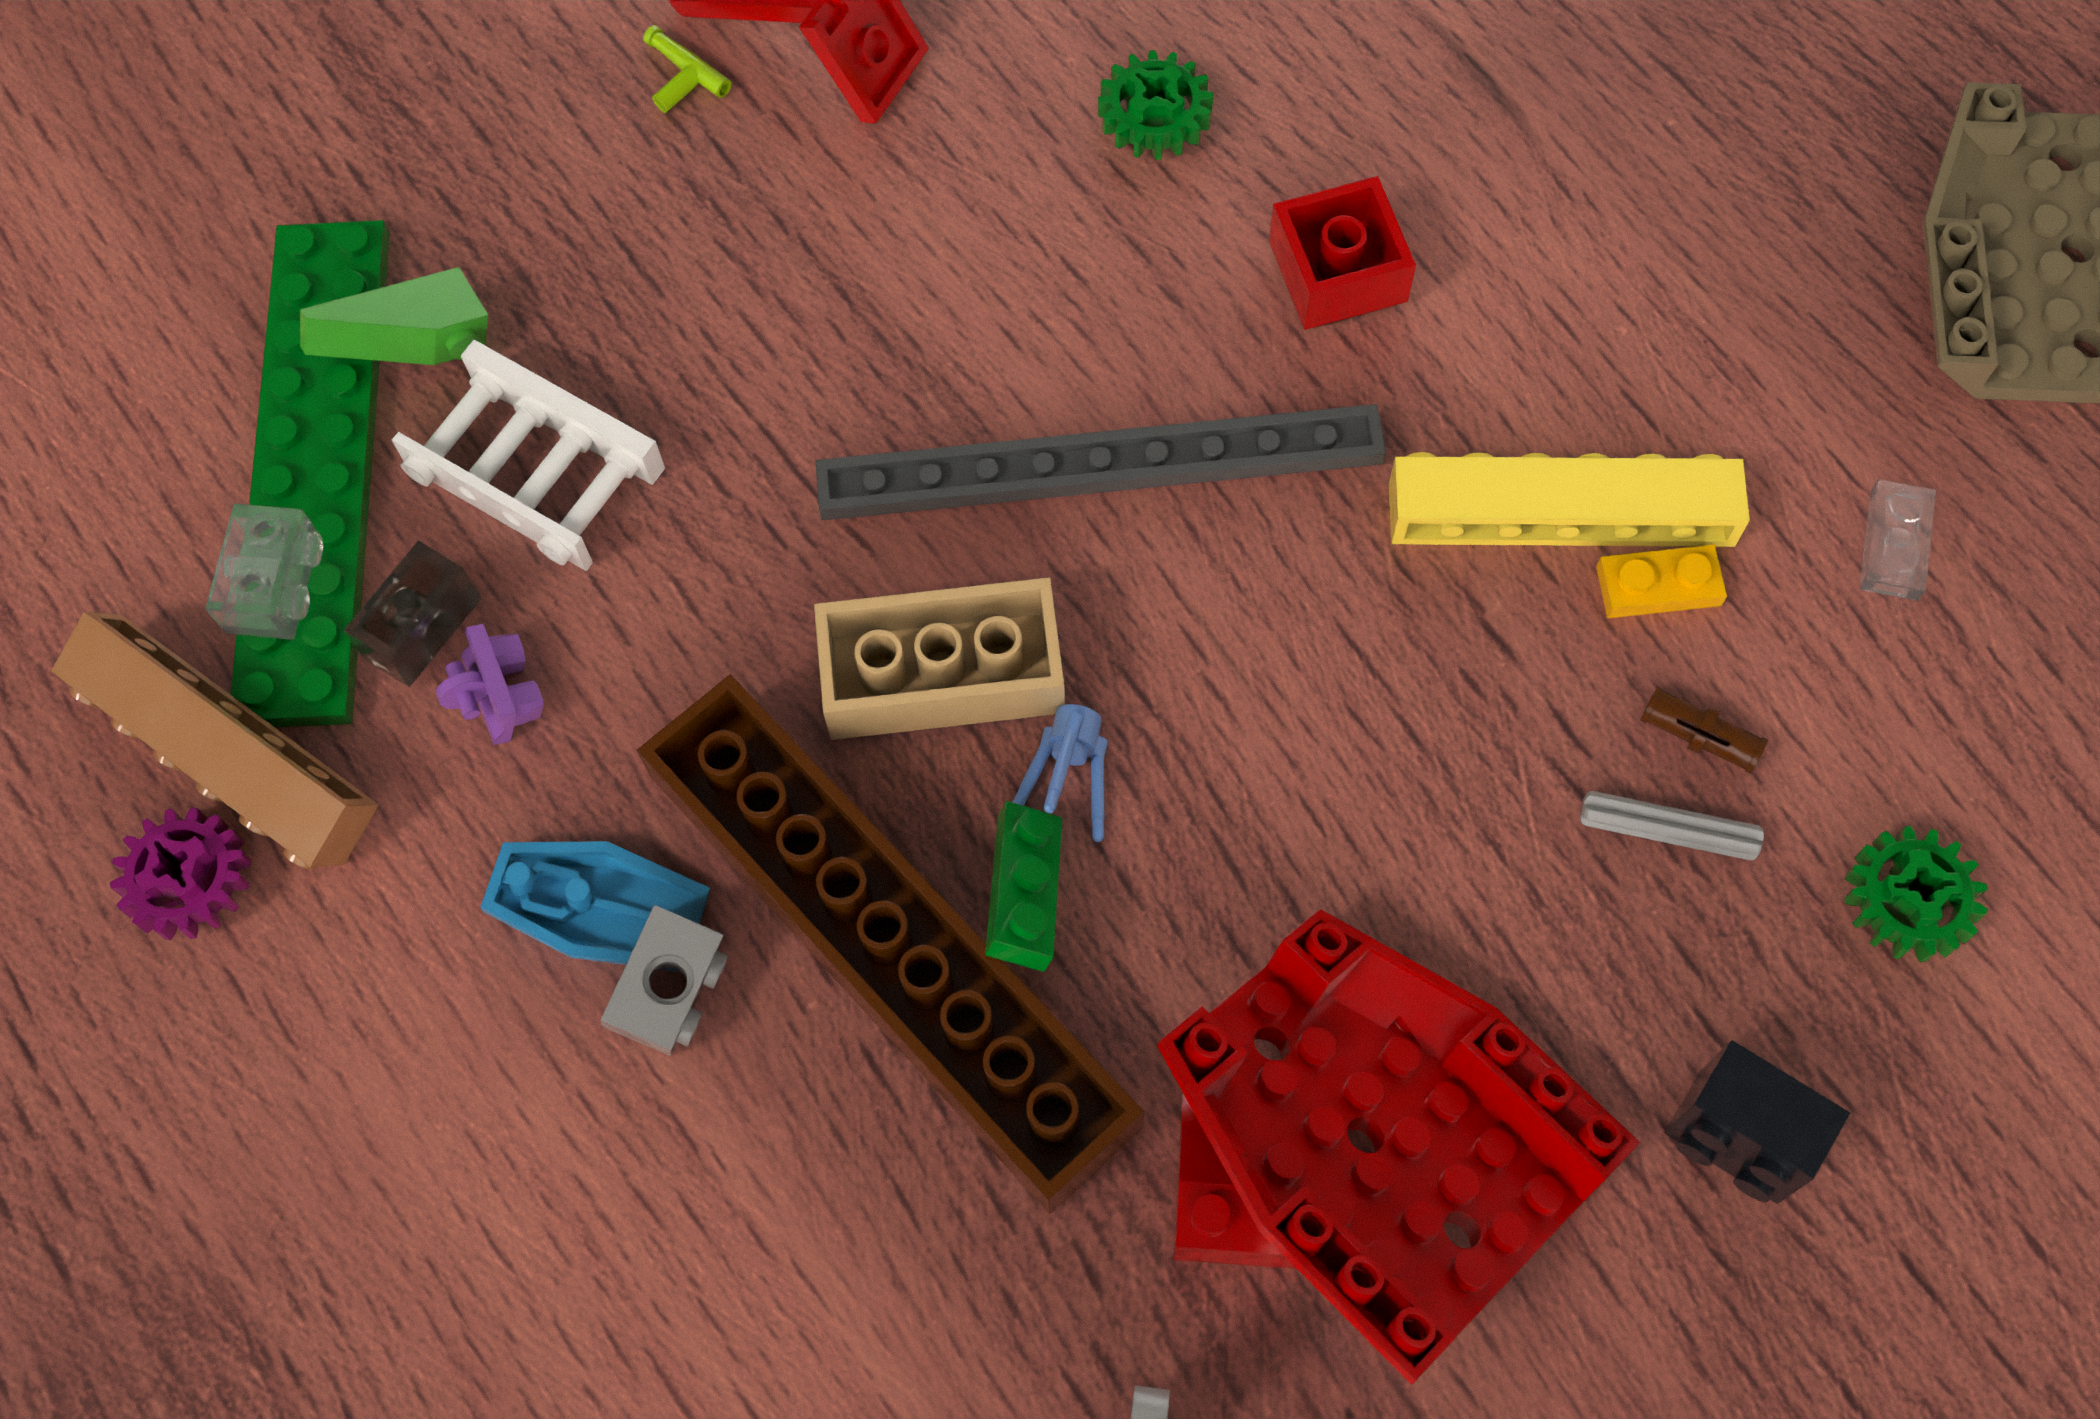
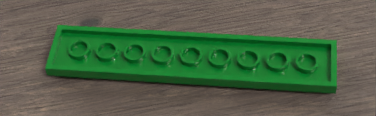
[230,220,390,728]

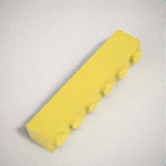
[1389,452,1750,547]

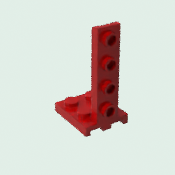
[669,0,929,124]

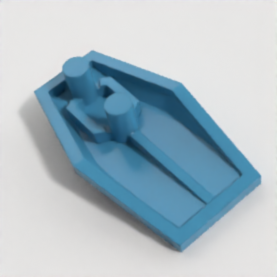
[480,841,711,972]

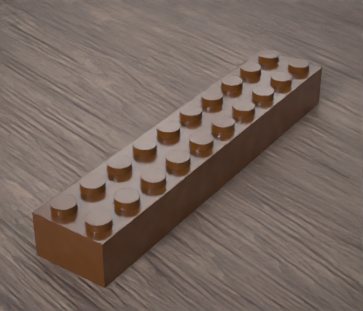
[637,674,1144,1214]

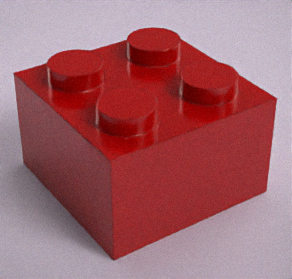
[1269,176,1416,330]

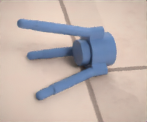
[1013,704,1108,842]

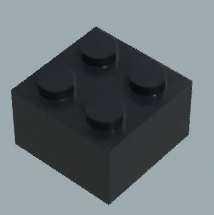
[1664,1040,1850,1204]

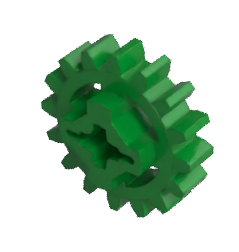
[1098,50,1213,160]
[1844,826,1988,963]

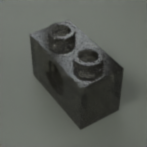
[344,540,481,688]

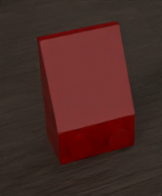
[1173,1092,1297,1269]

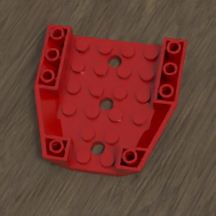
[1157,909,1641,1385]

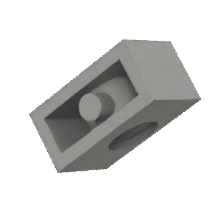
[601,905,729,1056]

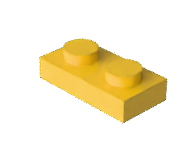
[1596,545,1727,618]

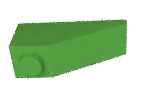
[300,267,488,365]

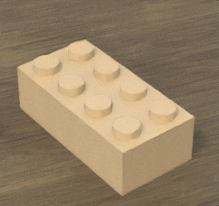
[814,577,1065,740]

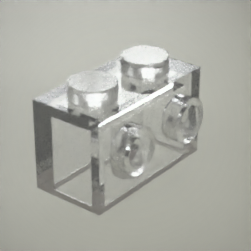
[205,503,323,640]

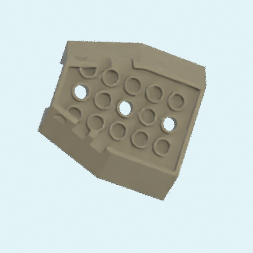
[1923,82,2100,403]

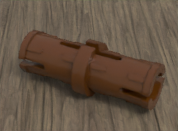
[1640,687,1768,774]

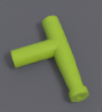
[643,25,732,113]

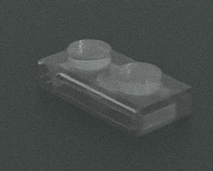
[1860,479,1936,601]

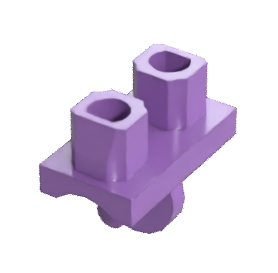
[436,624,544,745]

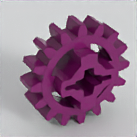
[110,807,251,940]

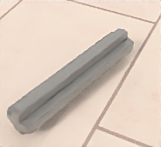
[1580,791,1764,861]

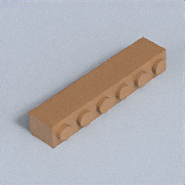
[51,611,379,869]

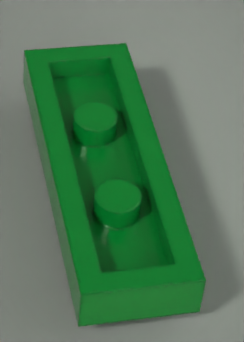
[985,801,1063,972]

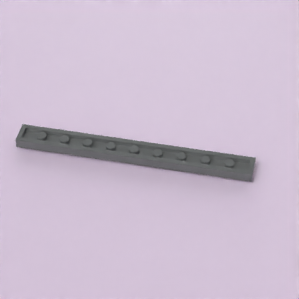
[815,404,1386,521]

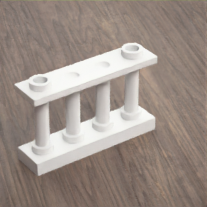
[392,340,665,571]

